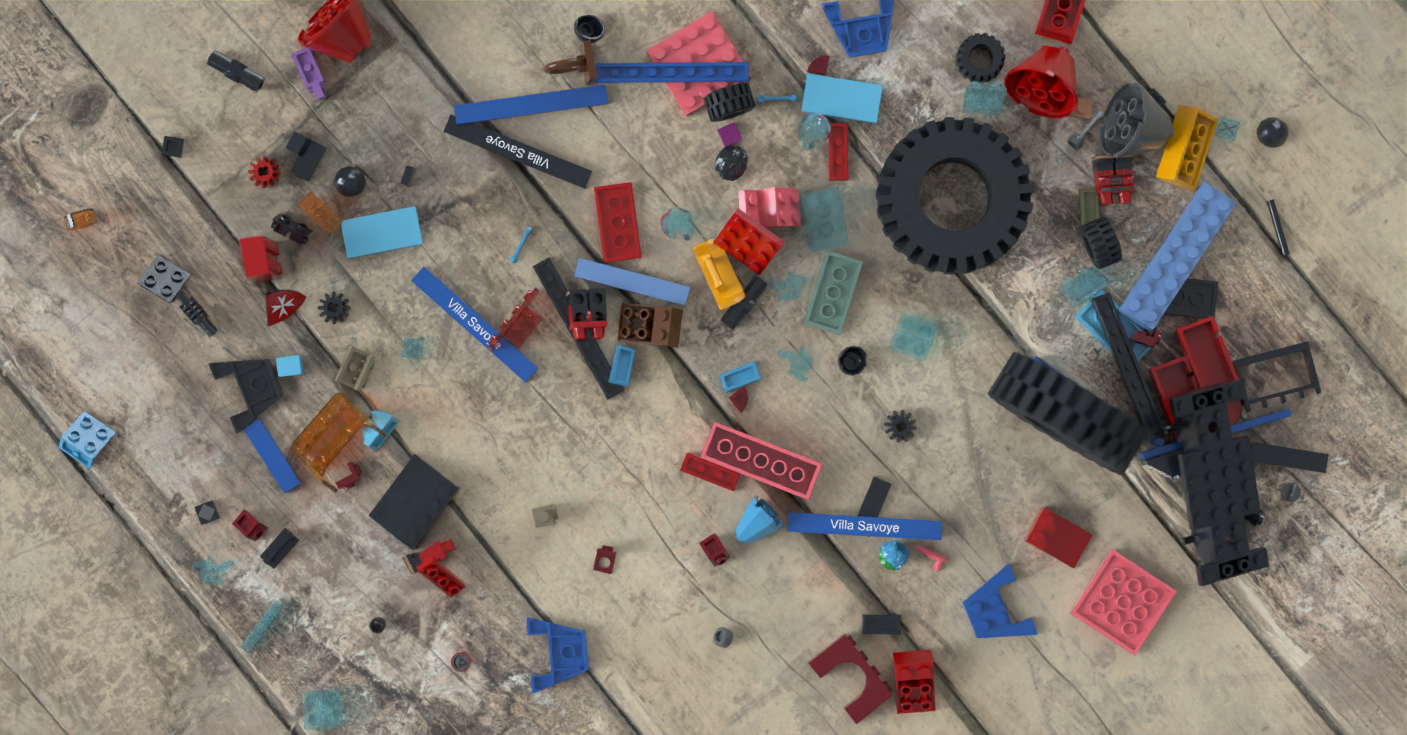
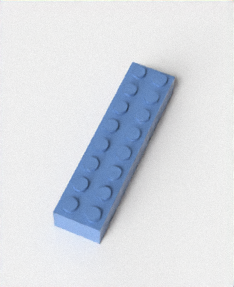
[1117,182,1236,332]

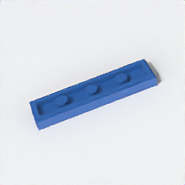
[243,419,301,494]

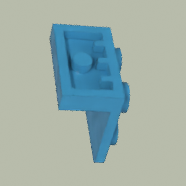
[58,411,115,469]

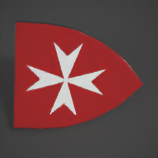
[265,290,307,327]

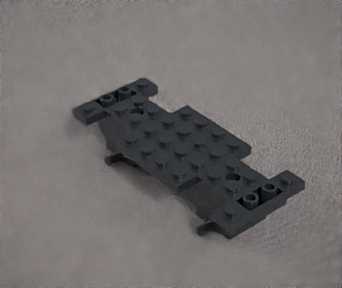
[1163,379,1269,587]

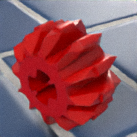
[248,156,281,189]

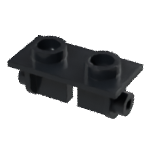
[271,214,313,245]
[260,528,299,569]

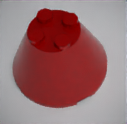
[297,0,371,63]
[1004,45,1078,119]

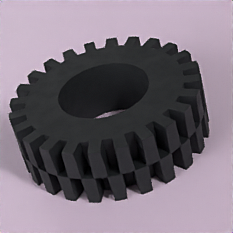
[876,117,1034,275]
[987,352,1149,475]

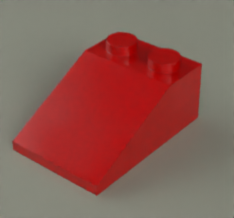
[1035,0,1086,45]
[1023,507,1092,569]

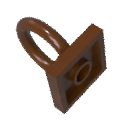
[543,40,597,85]

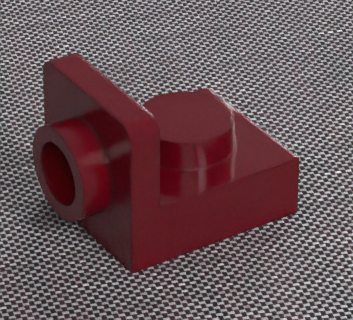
[1130,327,1162,348]
[232,509,267,542]
[699,533,730,567]

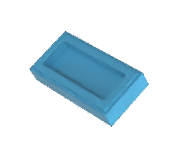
[609,345,636,387]
[719,361,762,393]

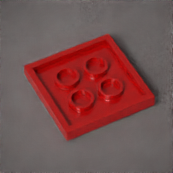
[714,208,785,276]

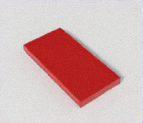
[594,182,642,263]

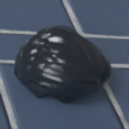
[714,145,748,181]

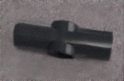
[206,50,265,92]
[720,275,768,330]

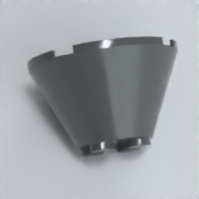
[1100,82,1174,157]

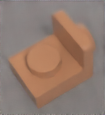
[1068,98,1093,120]

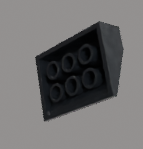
[369,454,461,550]

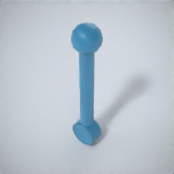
[757,94,797,103]
[510,226,532,263]

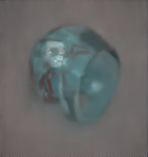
[798,113,831,150]
[660,207,693,241]

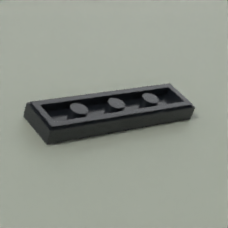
[1251,442,1329,473]

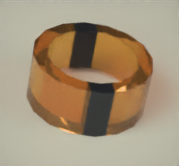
[63,208,97,231]

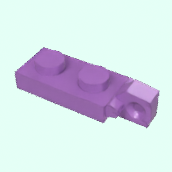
[291,48,326,101]

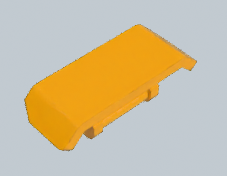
[693,239,746,310]

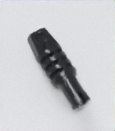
[176,291,218,337]

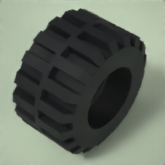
[956,33,1006,84]
[703,83,756,122]
[1081,216,1122,270]

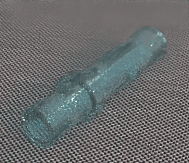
[239,600,284,654]

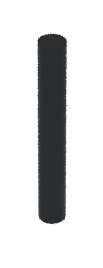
[1266,199,1290,256]

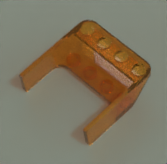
[291,393,387,493]

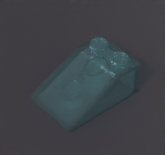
[800,186,849,252]
[1058,266,1111,308]

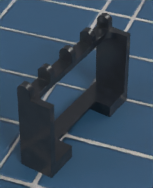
[1232,341,1321,413]

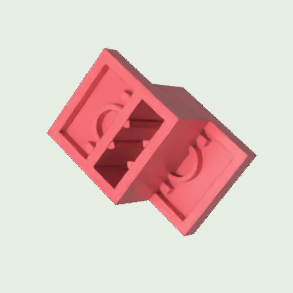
[738,187,801,229]

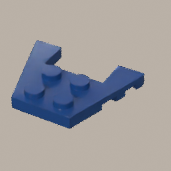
[821,0,894,58]
[962,564,1038,638]
[526,617,589,693]

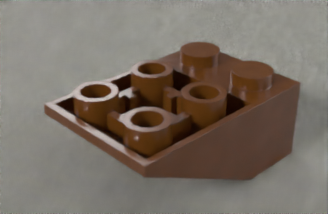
[617,303,683,348]

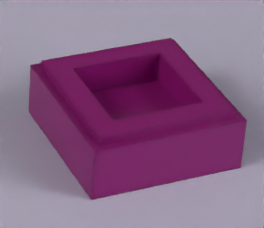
[717,122,743,147]

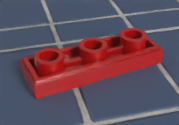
[416,556,466,598]

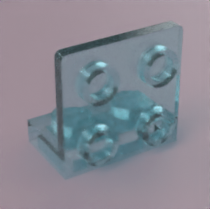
[963,82,1007,115]

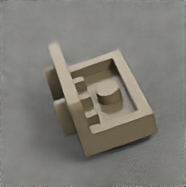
[335,345,375,391]

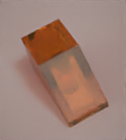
[297,191,343,235]

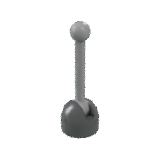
[1067,111,1104,150]

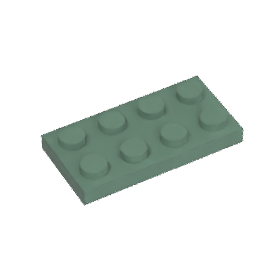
[804,250,863,335]

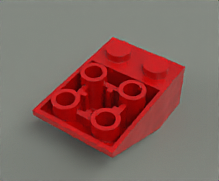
[893,650,936,714]

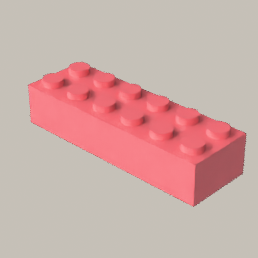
[700,422,822,500]

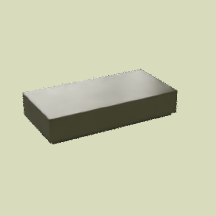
[1079,189,1100,228]

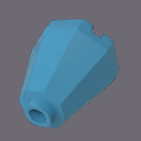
[735,495,783,544]

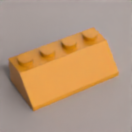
[1156,105,1218,192]

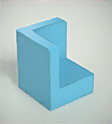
[276,355,304,377]

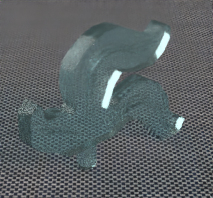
[766,272,807,302]
[778,346,812,382]
[192,556,234,585]

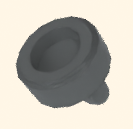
[1281,483,1301,502]
[713,627,733,648]

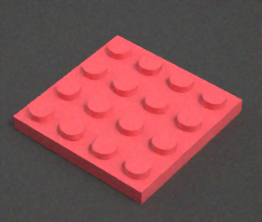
[647,11,751,116]
[1070,549,1177,656]

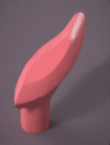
[914,545,948,571]

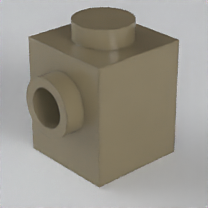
[532,505,558,528]

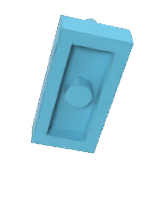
[362,411,400,452]

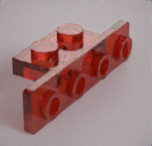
[488,287,542,352]

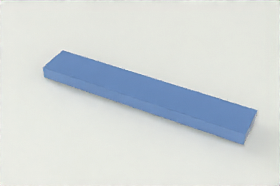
[574,258,690,306]

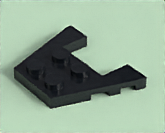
[208,359,284,433]

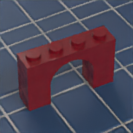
[808,634,893,724]

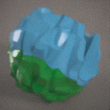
[879,540,910,570]

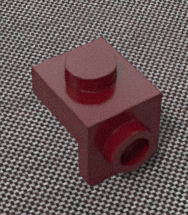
[335,462,362,491]

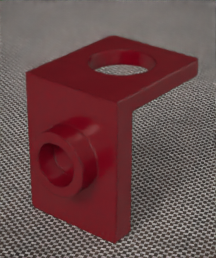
[593,545,617,574]

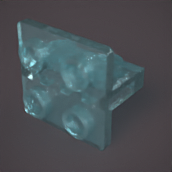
[889,313,938,361]
[302,689,343,731]

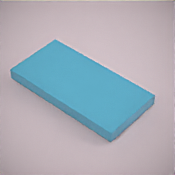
[801,73,883,123]
[340,206,423,259]
[1074,289,1151,361]

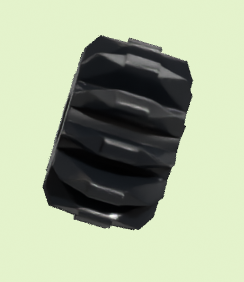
[318,291,351,324]
[884,410,917,443]

